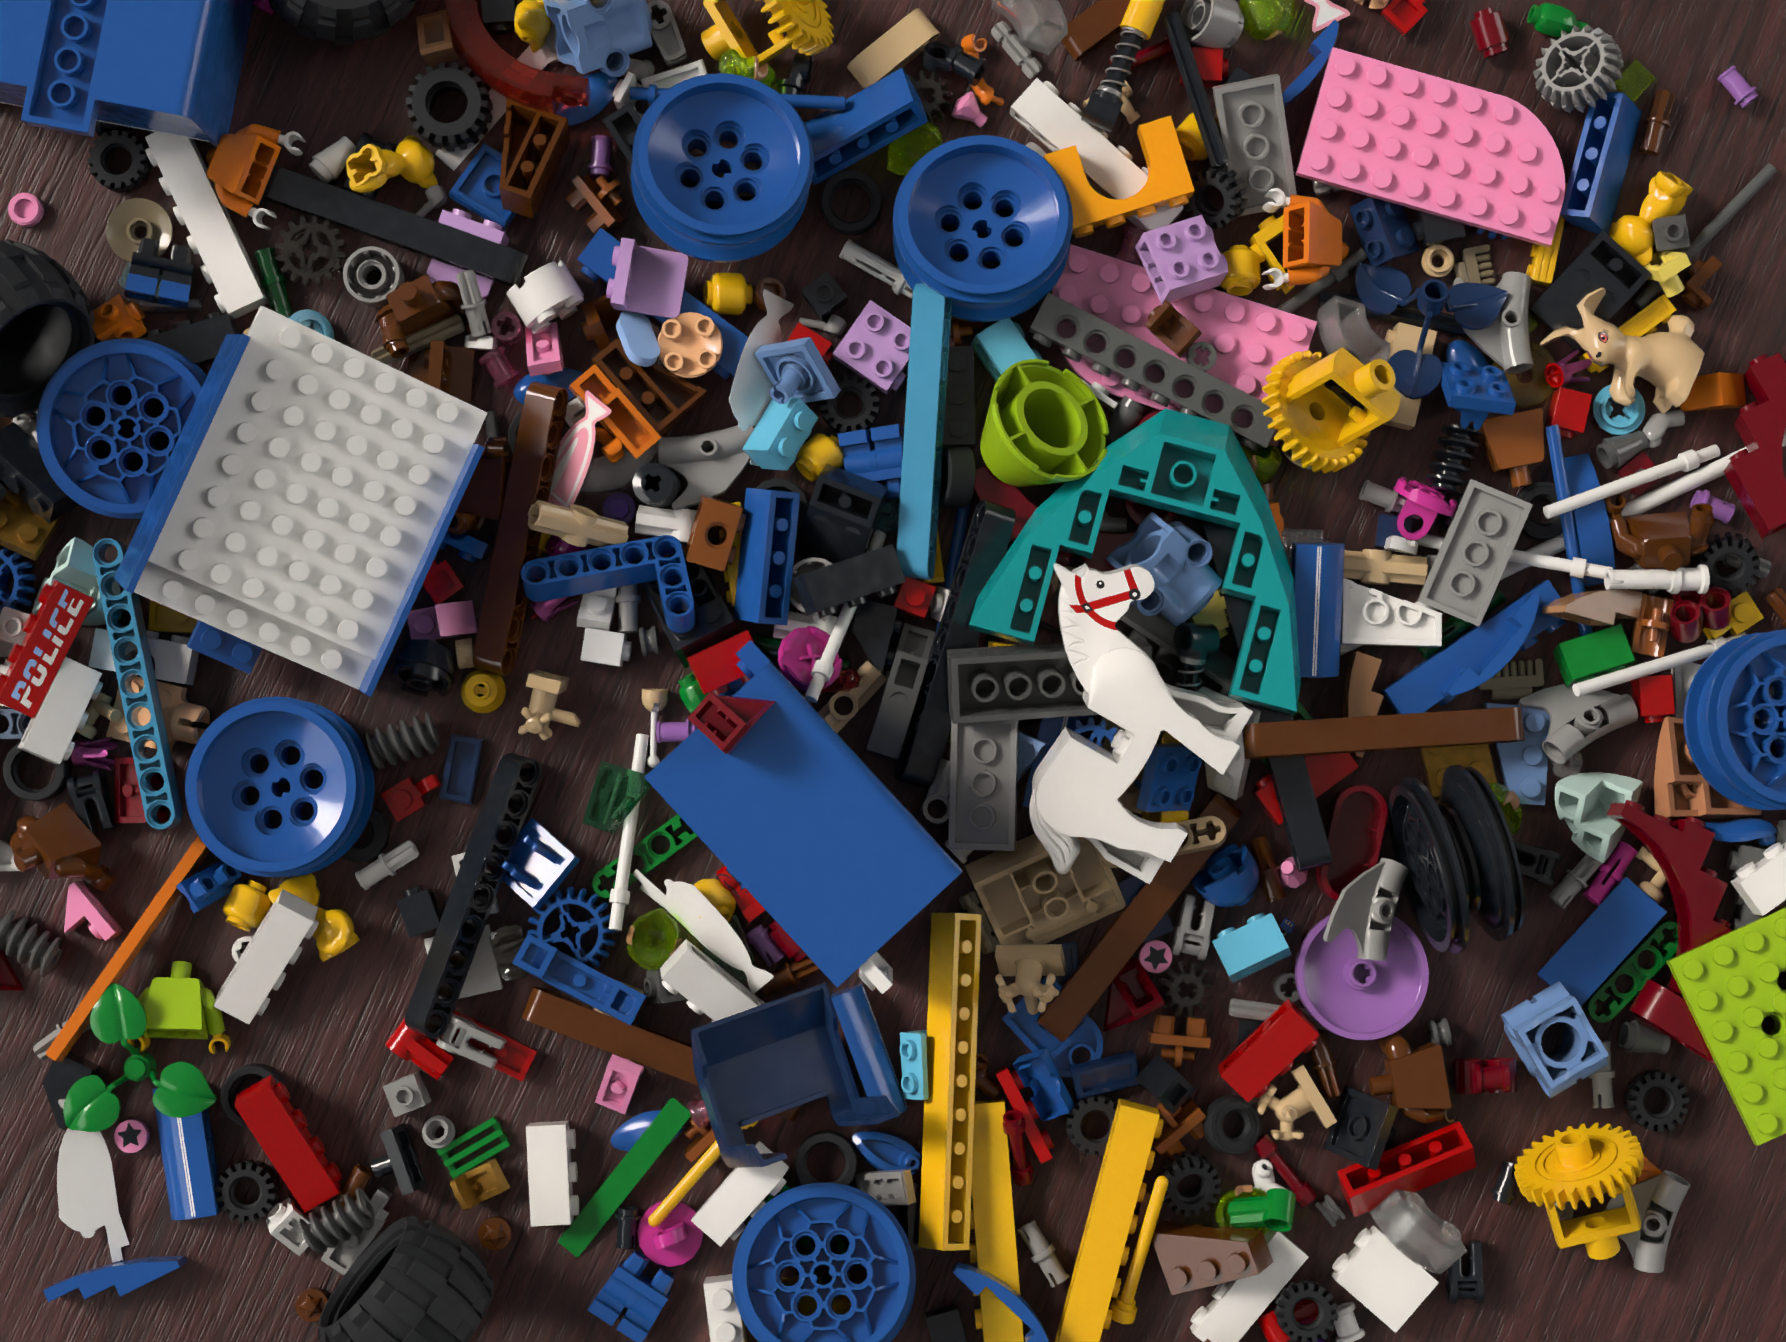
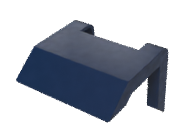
[691,982,900,1168]

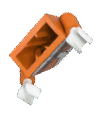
[206,124,306,230]
[1261,188,1349,290]

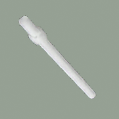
[1543,444,1720,519]
[804,530,887,703]
[1413,534,1613,579]
[1572,633,1747,697]
[609,734,649,931]

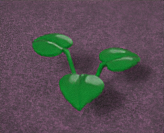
[63,983,217,1132]

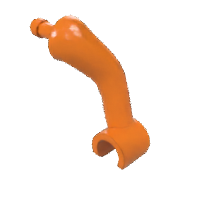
[961,34,1004,106]
[595,427,624,463]

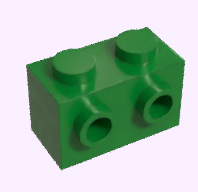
[1553,624,1635,688]

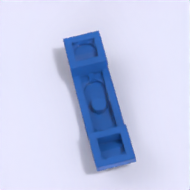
[1282,19,1339,109]
[1564,453,1615,587]
[1441,592,1540,697]
[512,934,646,1026]
[952,1262,1049,1342]

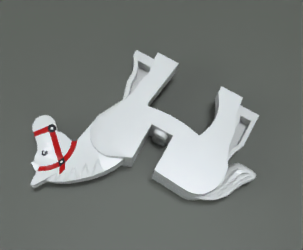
[1029,563,1253,884]

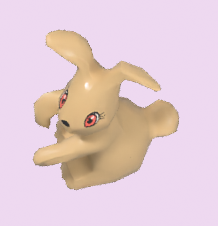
[1540,288,1705,414]

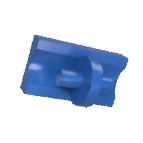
[176,860,242,914]

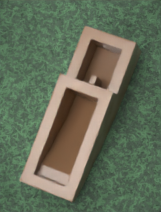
[1542,590,1642,626]
[1343,651,1384,758]

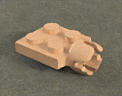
[106,676,210,752]

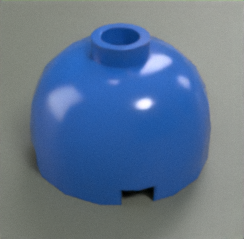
[1192,844,1260,907]

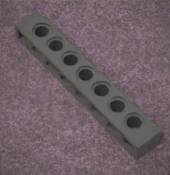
[1029,292,1276,452]

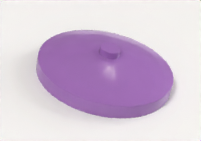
[1295,914,1429,1040]

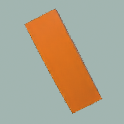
[569,364,662,459]

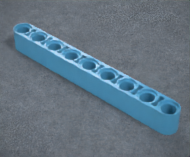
[896,283,952,580]
[93,538,182,829]

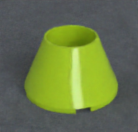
[980,359,1109,487]

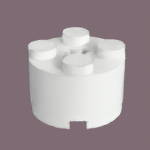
[507,260,584,334]

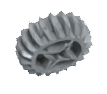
[1533,25,1624,114]

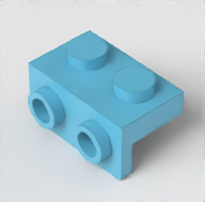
[900,1030,929,1100]

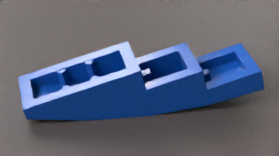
[43,1256,188,1302]

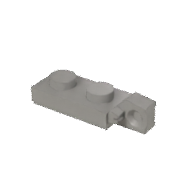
[321,1187,393,1275]

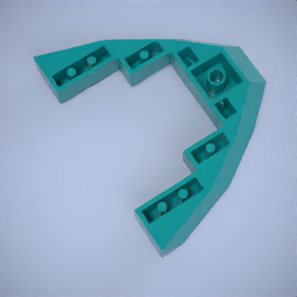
[969,408,1301,715]

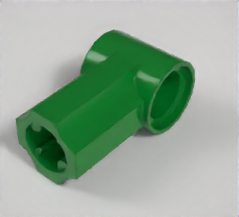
[1228,1188,1296,1232]

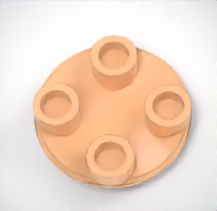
[657,312,723,378]

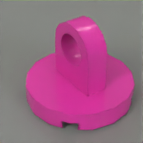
[1394,477,1459,540]
[778,626,842,691]
[637,1201,704,1267]

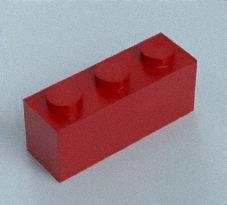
[1252,753,1359,825]
[1218,998,1320,1102]

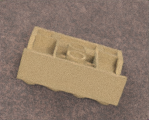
[965,834,1126,945]

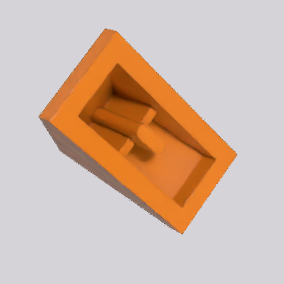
[1679,372,1746,412]

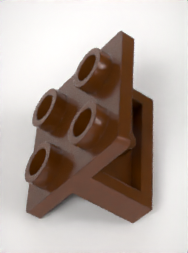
[407,341,475,405]

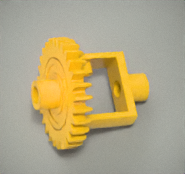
[701,0,834,72]
[1262,347,1401,474]
[1514,1123,1644,1260]

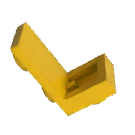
[1249,214,1295,294]

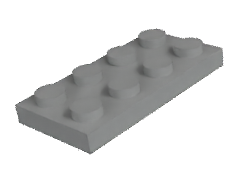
[1212,74,1297,217]
[1417,479,1533,627]
[948,719,1019,851]

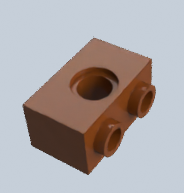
[684,494,746,572]

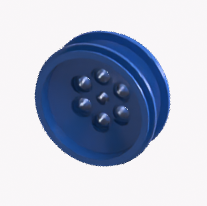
[631,73,814,263]
[893,135,1073,322]
[36,338,207,519]
[1683,629,1786,810]
[185,696,375,877]
[732,1183,916,1342]

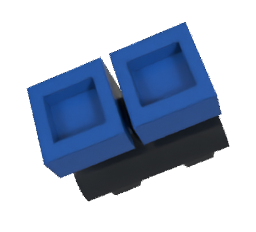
[124,238,193,310]

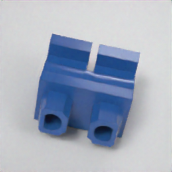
[838,424,904,499]
[587,1250,675,1342]

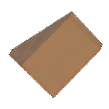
[416,9,460,66]

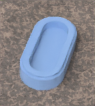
[616,311,660,367]

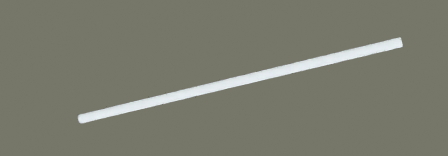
[1340,428,1786,656]

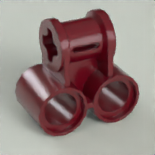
[1663,587,1731,643]
[1453,1058,1518,1094]

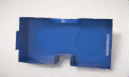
[439,530,493,564]
[1013,1048,1075,1121]

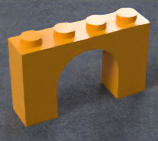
[1044,115,1195,238]

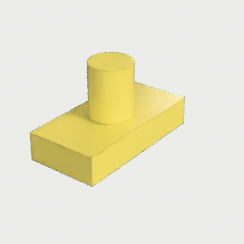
[1644,251,1692,298]

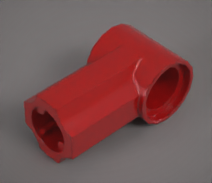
[385,1018,455,1080]
[1257,1299,1318,1342]

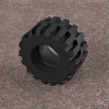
[406,62,493,152]

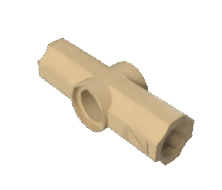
[528,500,628,547]
[1343,549,1428,586]
[818,660,887,733]

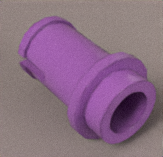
[1717,66,1758,109]
[587,135,613,178]
[1690,489,1735,524]
[656,719,697,743]
[745,923,785,967]

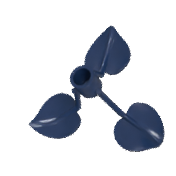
[1355,263,1508,399]

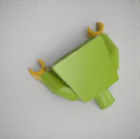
[127,961,231,1054]

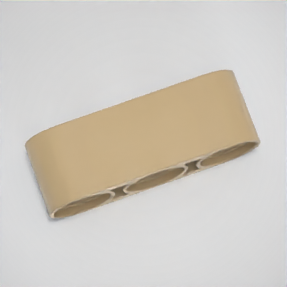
[847,8,940,89]

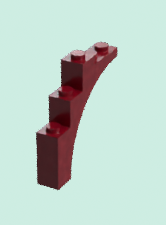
[1723,353,1786,539]
[974,465,1169,572]
[1607,800,1733,999]

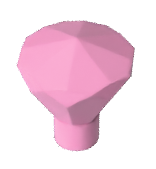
[951,91,988,128]
[1278,857,1308,888]

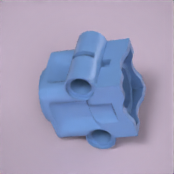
[543,0,652,77]
[1105,512,1222,626]
[1501,981,1609,1098]

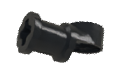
[921,42,988,86]
[776,53,812,115]

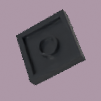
[1324,1086,1398,1170]

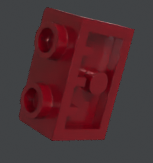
[114,757,168,823]

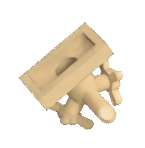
[518,670,581,741]
[995,944,1066,1015]
[1255,1062,1337,1141]

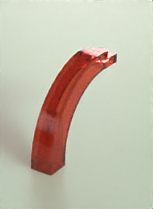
[445,0,591,113]

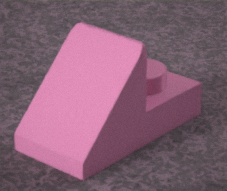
[525,322,566,377]
[407,600,478,641]
[64,881,124,941]
[595,1054,644,1115]

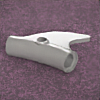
[1453,272,1534,374]
[658,425,754,511]
[1519,683,1638,764]
[1323,858,1408,961]
[1602,1170,1691,1273]

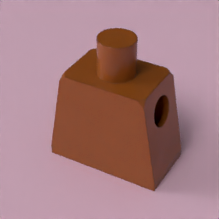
[1477,408,1544,488]

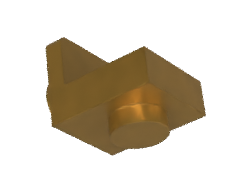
[450,1158,510,1211]

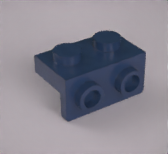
[1350,197,1419,267]

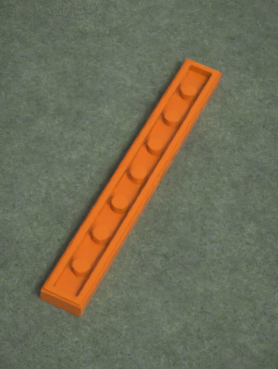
[45,835,210,1062]

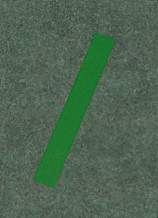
[558,1098,692,1257]

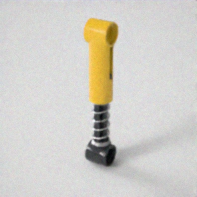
[1081,0,1165,132]
[1142,623,1220,823]

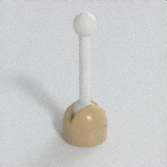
[641,688,668,768]

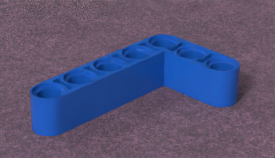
[521,535,696,633]

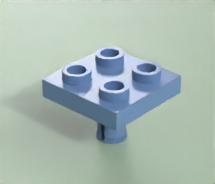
[754,337,841,404]

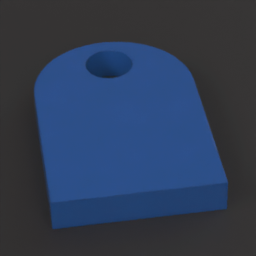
[1001,976,1103,1078]

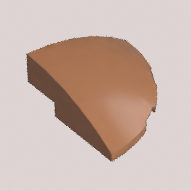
[1654,716,1762,821]

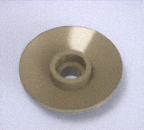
[106,198,173,262]

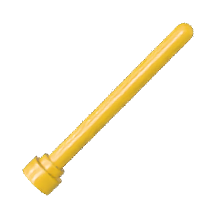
[648,1121,758,1227]
[1110,1176,1169,1324]

